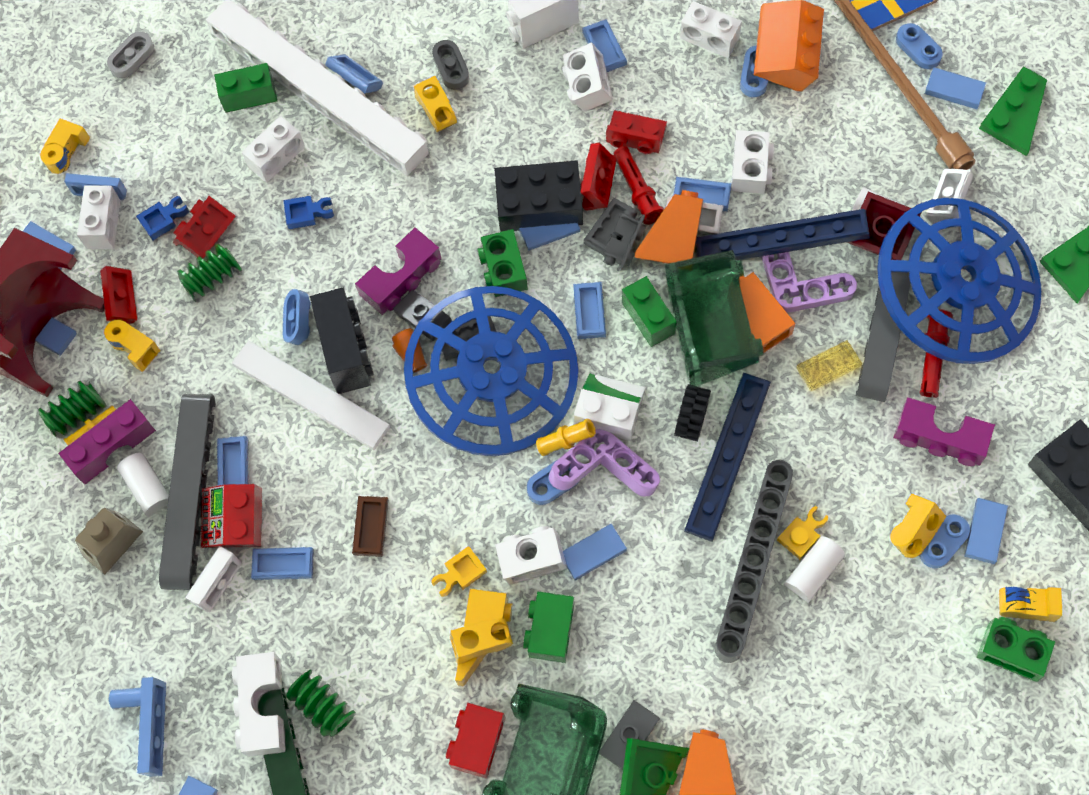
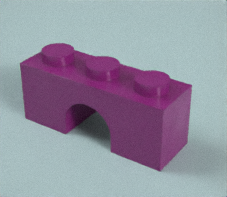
[355,227,442,315]
[893,397,995,466]
[58,399,156,485]

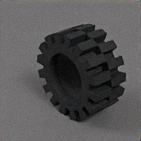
[674,384,711,442]

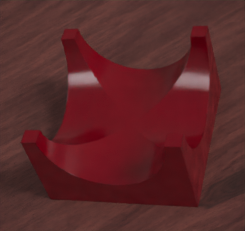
[0,227,105,397]

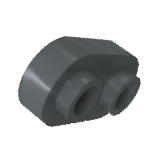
[432,40,469,90]

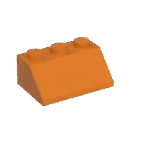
[754,0,824,91]

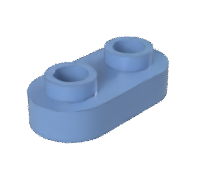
[896,23,943,69]
[740,45,768,97]
[283,289,311,345]
[527,460,579,505]
[919,514,970,569]

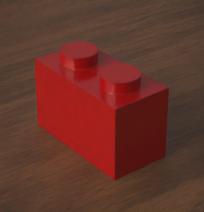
[446,703,505,779]

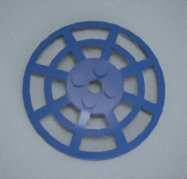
[877,198,1042,364]
[404,286,578,456]

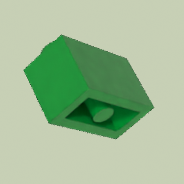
[214,63,277,113]
[622,276,677,347]
[523,591,575,663]

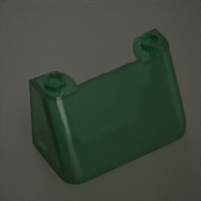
[664,250,764,386]
[482,684,607,795]

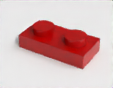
[100,266,137,324]

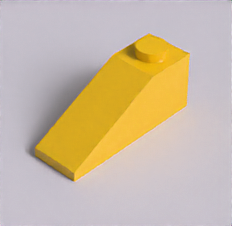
[455,589,513,686]

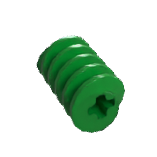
[177,244,242,302]
[38,381,107,438]
[286,669,356,738]

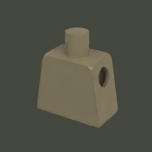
[75,508,143,575]

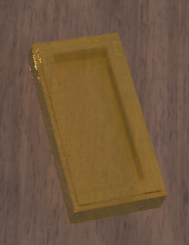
[796,340,862,391]

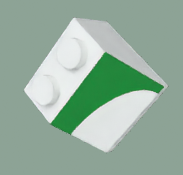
[574,373,646,441]

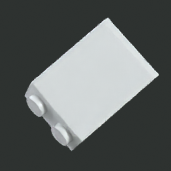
[506,0,579,49]

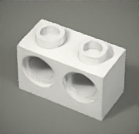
[680,1,742,58]
[562,43,613,111]
[242,116,305,183]
[731,130,774,194]
[77,185,121,249]

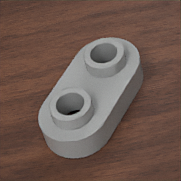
[107,32,154,78]

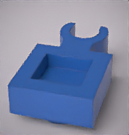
[136,196,189,241]
[283,196,334,229]

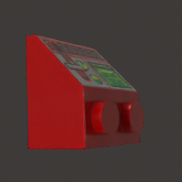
[201,484,262,548]

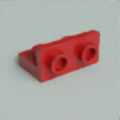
[606,110,667,154]
[580,142,617,211]
[173,196,236,259]

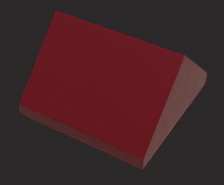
[846,191,922,260]

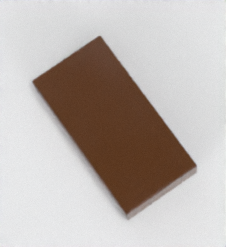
[352,496,389,557]

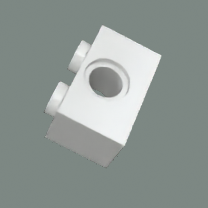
[495,526,567,585]

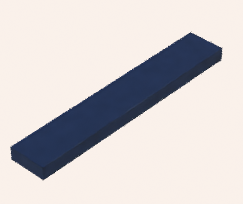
[696,209,870,266]
[684,372,771,542]

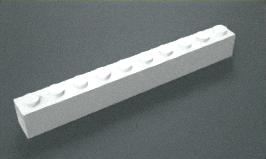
[206,0,429,177]

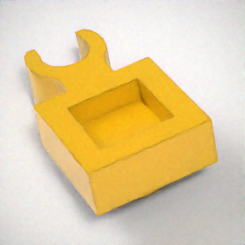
[777,506,828,560]
[431,546,487,597]

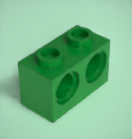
[477,229,528,297]
[976,617,1055,682]

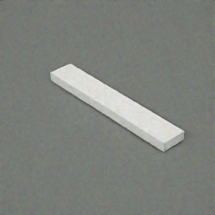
[232,340,390,450]

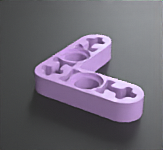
[761,252,857,312]
[549,429,660,497]

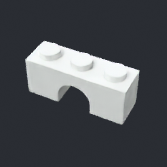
[232,652,285,757]

